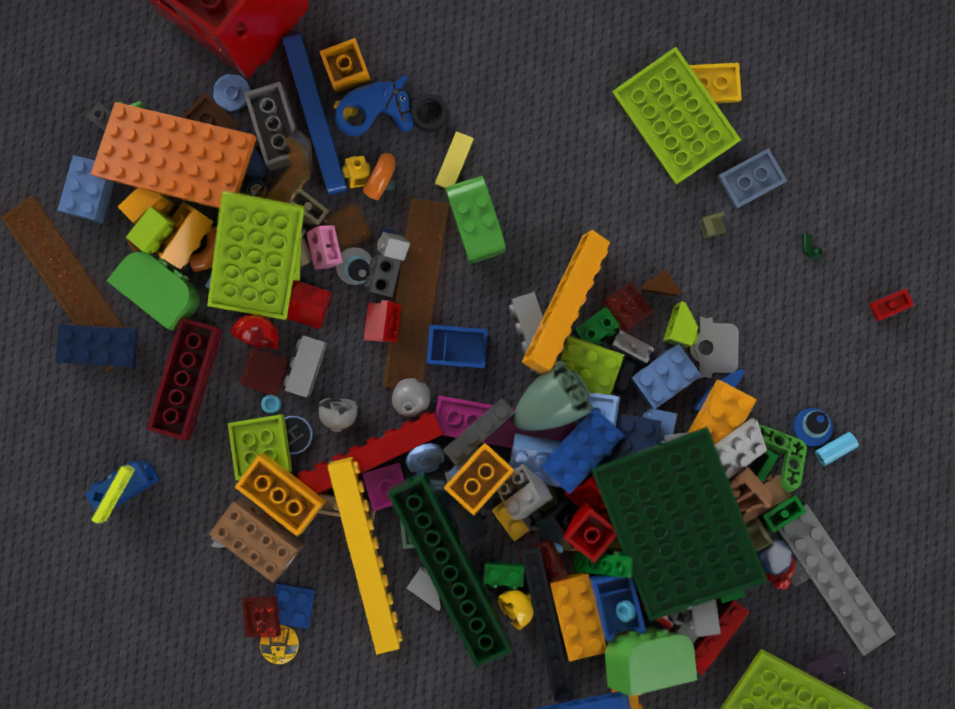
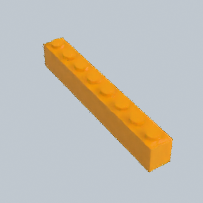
[522,230,610,374]

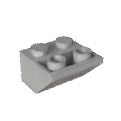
[497,464,553,520]

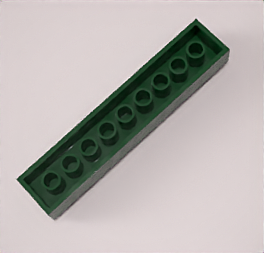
[387,471,512,668]

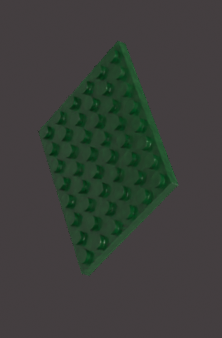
[591,427,768,621]

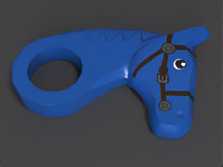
[335,75,414,137]

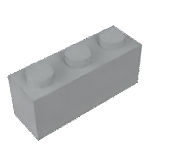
[284,336,328,398]

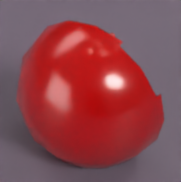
[230,314,280,350]

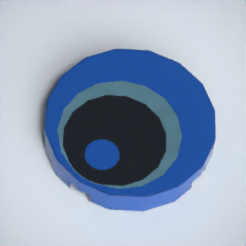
[792,408,833,446]

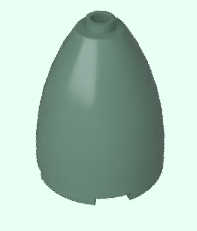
[513,361,593,431]

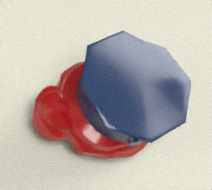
[757,538,795,590]

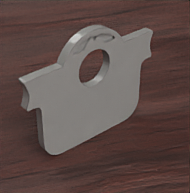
[690,317,739,379]

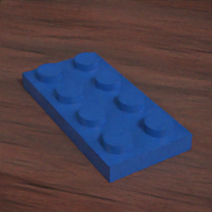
[540,408,624,494]

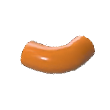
[363,153,396,200]
[190,226,218,272]

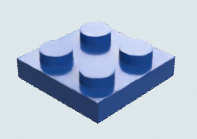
[270,583,315,629]

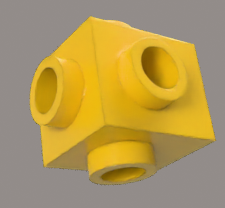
[342,156,371,188]

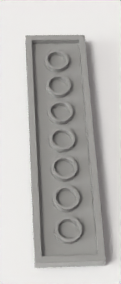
[777,503,896,656]

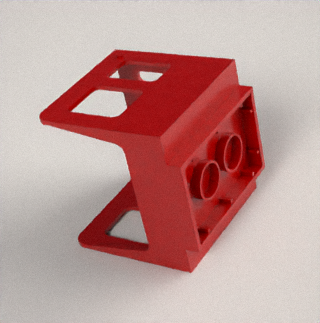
[148,0,310,80]

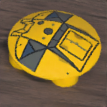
[260,625,299,664]

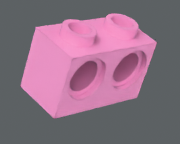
[306,225,343,270]

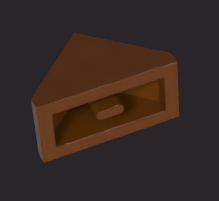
[640,269,681,297]

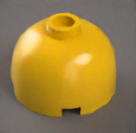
[497,589,534,630]

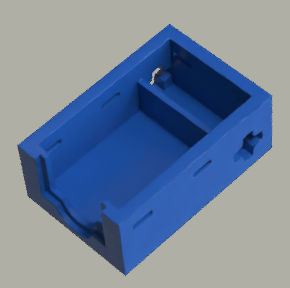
[427,325,488,369]
[85,459,161,512]
[589,575,646,641]

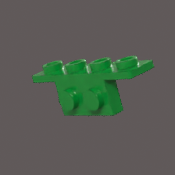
[574,551,632,578]

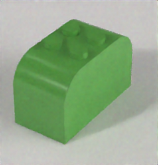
[445,176,506,265]
[107,252,200,331]
[605,626,697,696]

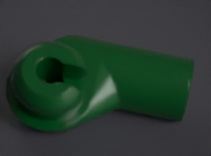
[802,234,823,260]

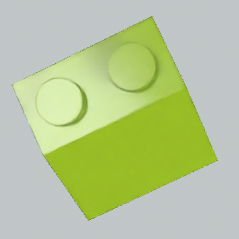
[126,206,176,255]
[663,301,699,348]

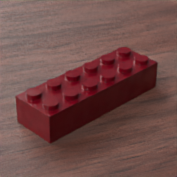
[146,317,224,440]

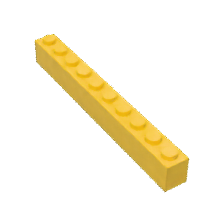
[328,457,403,655]

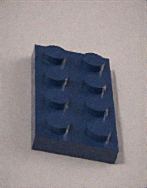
[55,324,138,368]

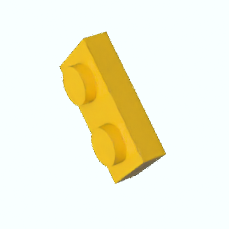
[491,501,529,541]

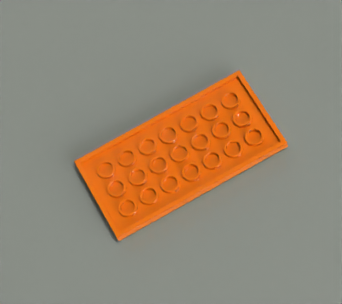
[91,102,257,209]

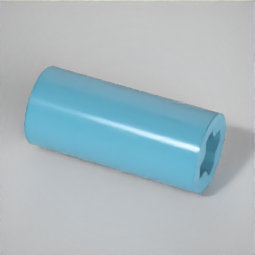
[815,432,859,466]

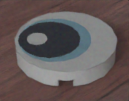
[336,247,371,286]

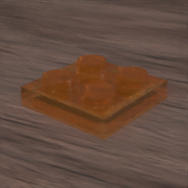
[323,202,374,253]

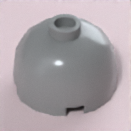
[392,378,431,418]
[319,398,358,432]

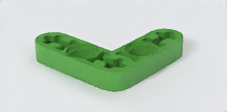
[759,425,807,492]

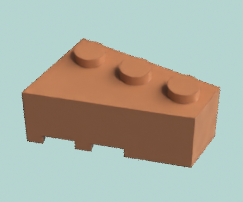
[728,466,772,512]

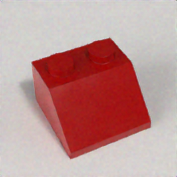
[287,280,333,330]
[564,502,617,563]

